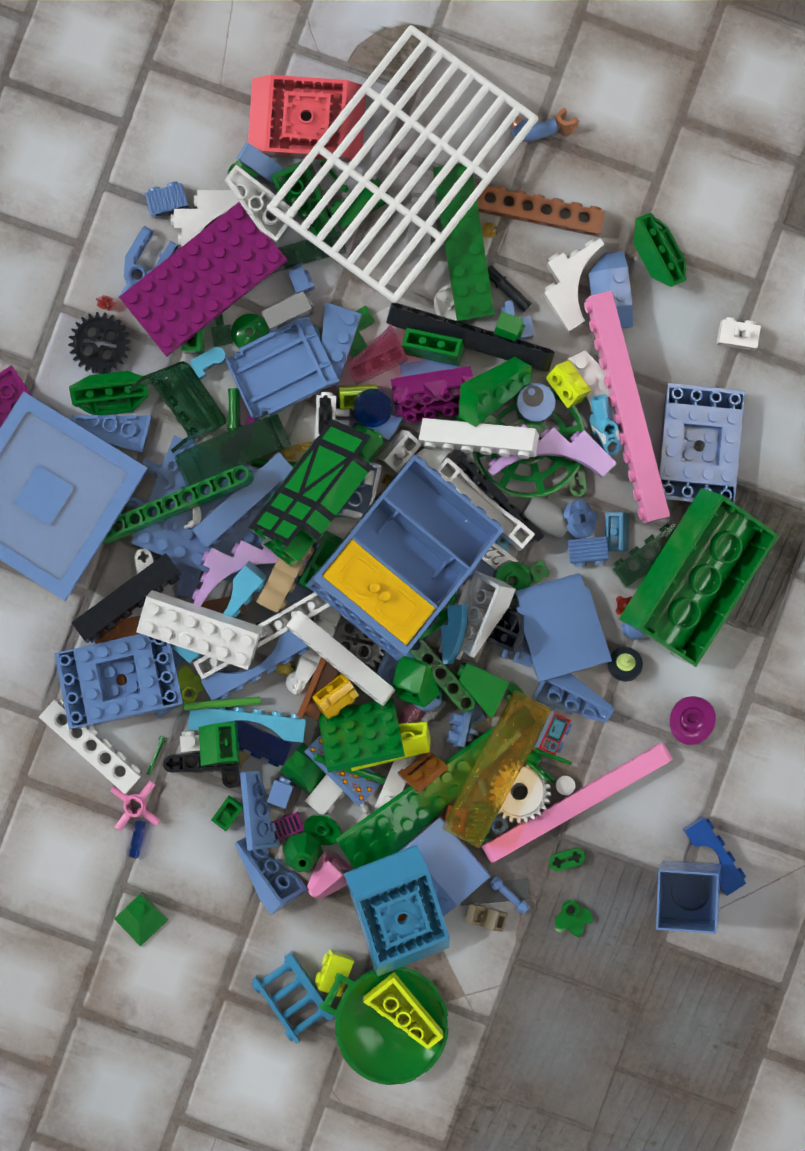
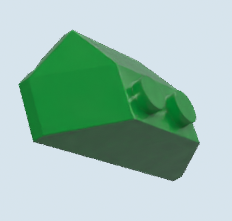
[633,212,687,287]
[69,371,149,415]

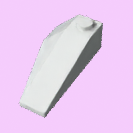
[224,165,298,243]
[375,754,422,808]

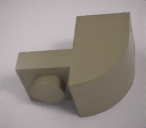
[464,903,508,932]

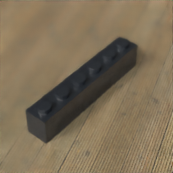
[71,553,182,643]

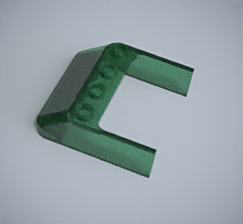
[129,361,226,453]

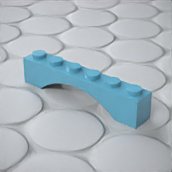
[172,561,267,663]
[188,707,307,743]

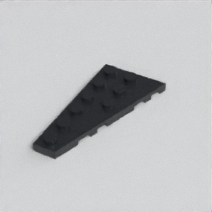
[456,452,544,543]

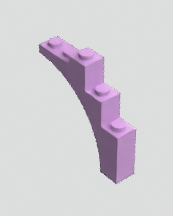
[487,424,617,478]
[191,540,309,606]

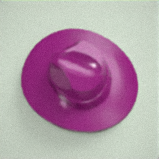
[670,696,716,745]

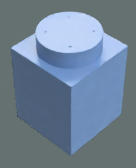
[656,860,721,934]

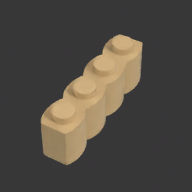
[256,544,315,613]

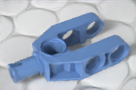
[118,226,178,299]

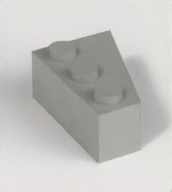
[407,192,438,257]

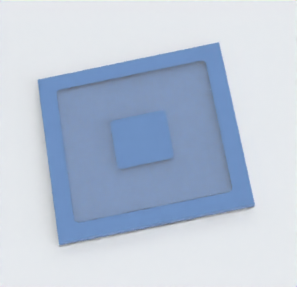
[0,391,149,601]

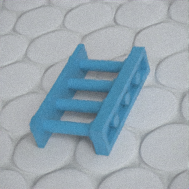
[252,951,335,1044]

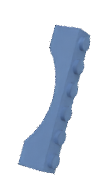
[201,630,309,701]

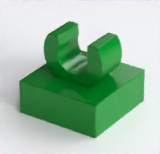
[504,681,526,704]

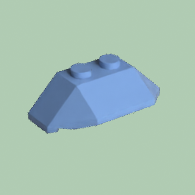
[588,251,633,328]

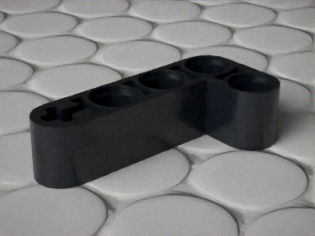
[163,752,241,788]

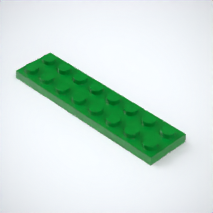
[433,163,495,321]

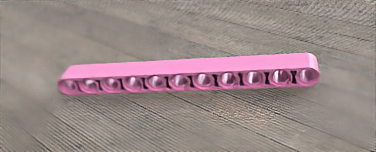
[481,742,673,863]

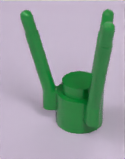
[522,747,572,783]

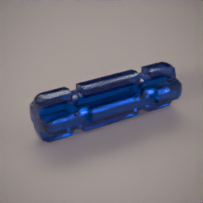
[128,820,146,858]

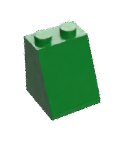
[456,662,509,718]

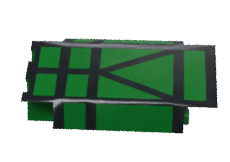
[248,419,373,567]

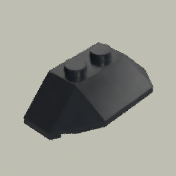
[486,608,524,654]

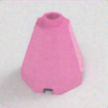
[307,849,351,899]

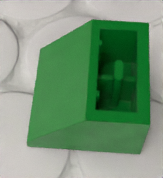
[392,656,440,708]
[198,722,240,766]

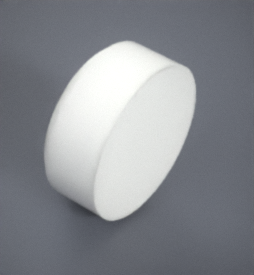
[556,776,575,795]

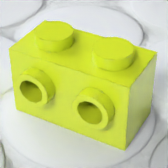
[546,360,591,408]
[315,949,354,997]

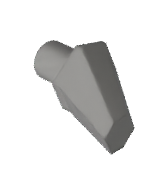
[420,700,446,723]

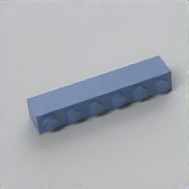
[192,452,293,548]

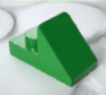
[211,795,243,831]

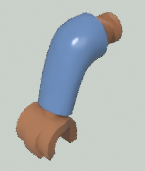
[510,107,579,142]

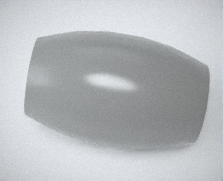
[522,496,568,538]

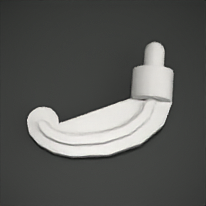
[184,500,201,529]
[349,802,371,828]

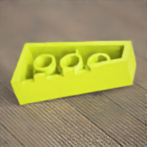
[351,722,431,771]
[363,972,443,1049]

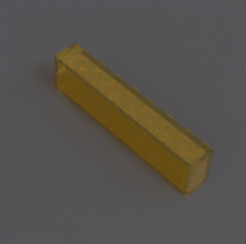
[442,691,552,849]

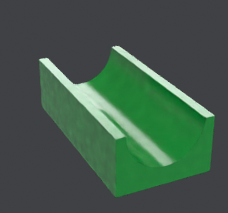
[619,488,779,667]

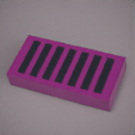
[271,812,304,840]

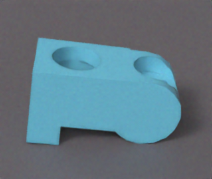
[189,347,226,380]

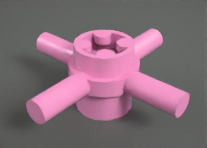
[110,780,160,831]

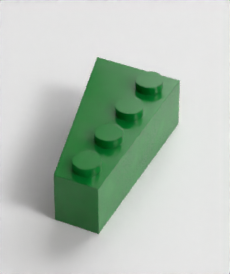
[459,357,532,427]

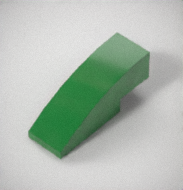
[296,531,343,592]

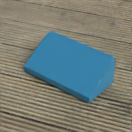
[605,512,629,551]

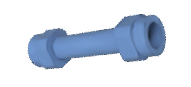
[488,875,530,915]

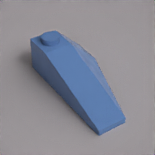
[531,673,615,723]
[235,837,308,915]

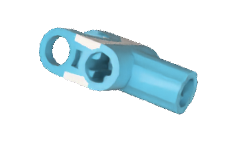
[589,394,621,455]

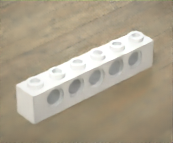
[39,699,142,794]

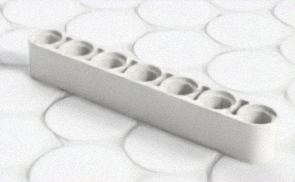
[286,611,395,706]

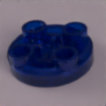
[353,389,393,427]

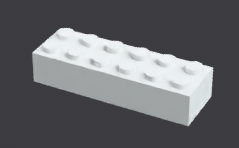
[136,590,263,670]

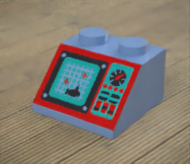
[533,710,572,755]

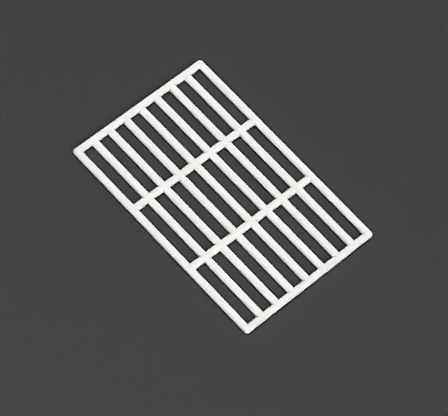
[267,25,539,303]

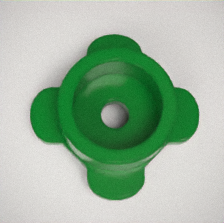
[528,560,550,583]

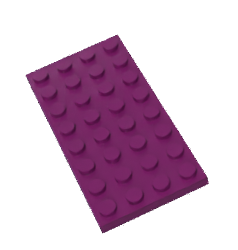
[119,202,288,357]

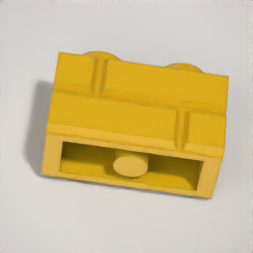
[312,674,359,719]

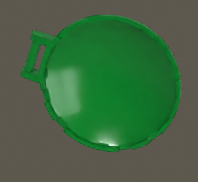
[319,967,449,1085]

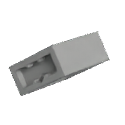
[261,291,315,332]

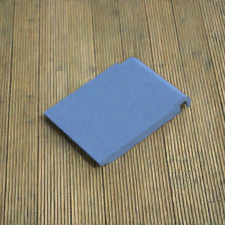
[225,316,340,419]
[514,573,612,682]

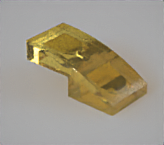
[279,442,312,460]

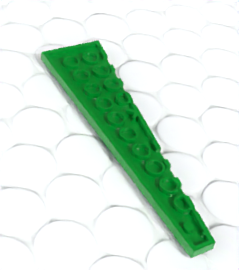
[335,705,535,869]

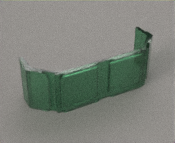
[174,414,292,487]

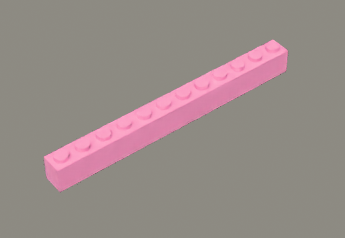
[584,291,670,524]

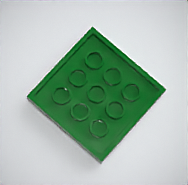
[319,698,405,773]

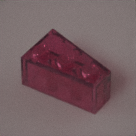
[347,324,408,385]

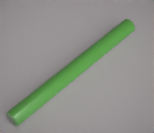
[183,696,261,711]

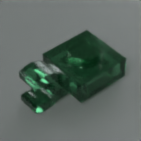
[211,313,233,347]

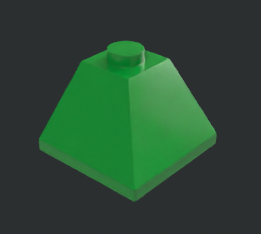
[280,742,326,795]
[114,892,169,947]

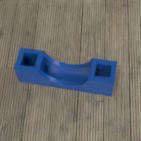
[683,817,747,896]

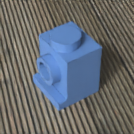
[288,264,315,294]

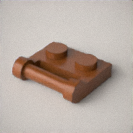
[397,751,448,793]

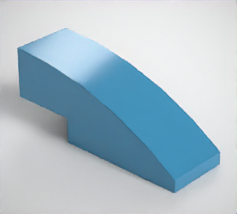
[441,605,468,664]

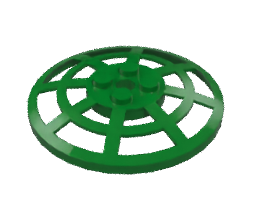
[472,383,585,499]

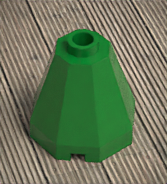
[282,831,323,873]

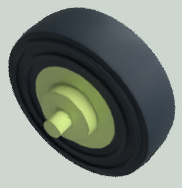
[608,647,643,682]

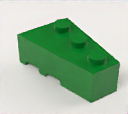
[351,423,384,463]

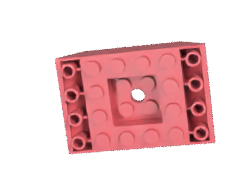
[248,75,366,163]

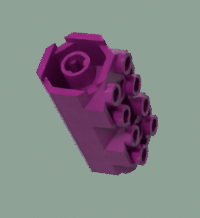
[390,366,473,423]

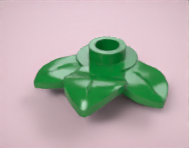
[555,899,593,938]

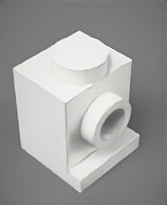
[180,730,200,752]

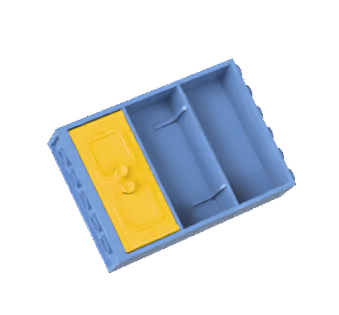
[306,455,504,660]

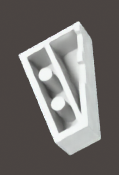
[567,350,610,413]

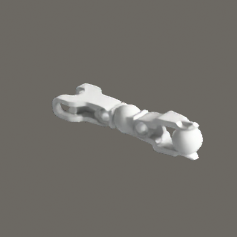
[286,607,341,695]

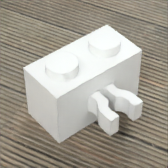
[717,317,761,351]

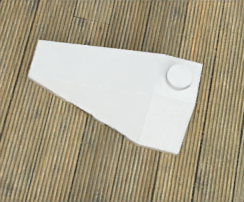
[460,571,516,657]

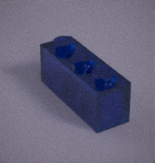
[238,721,293,767]

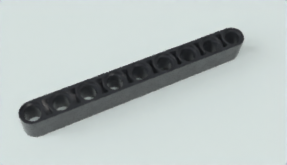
[386,303,555,372]

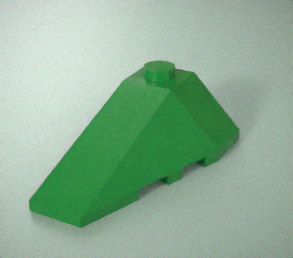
[271,161,336,237]

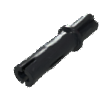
[488,265,532,312]

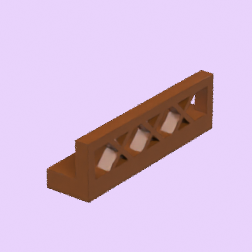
[297,657,339,721]

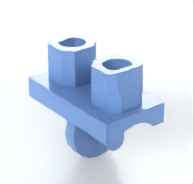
[445,712,479,749]

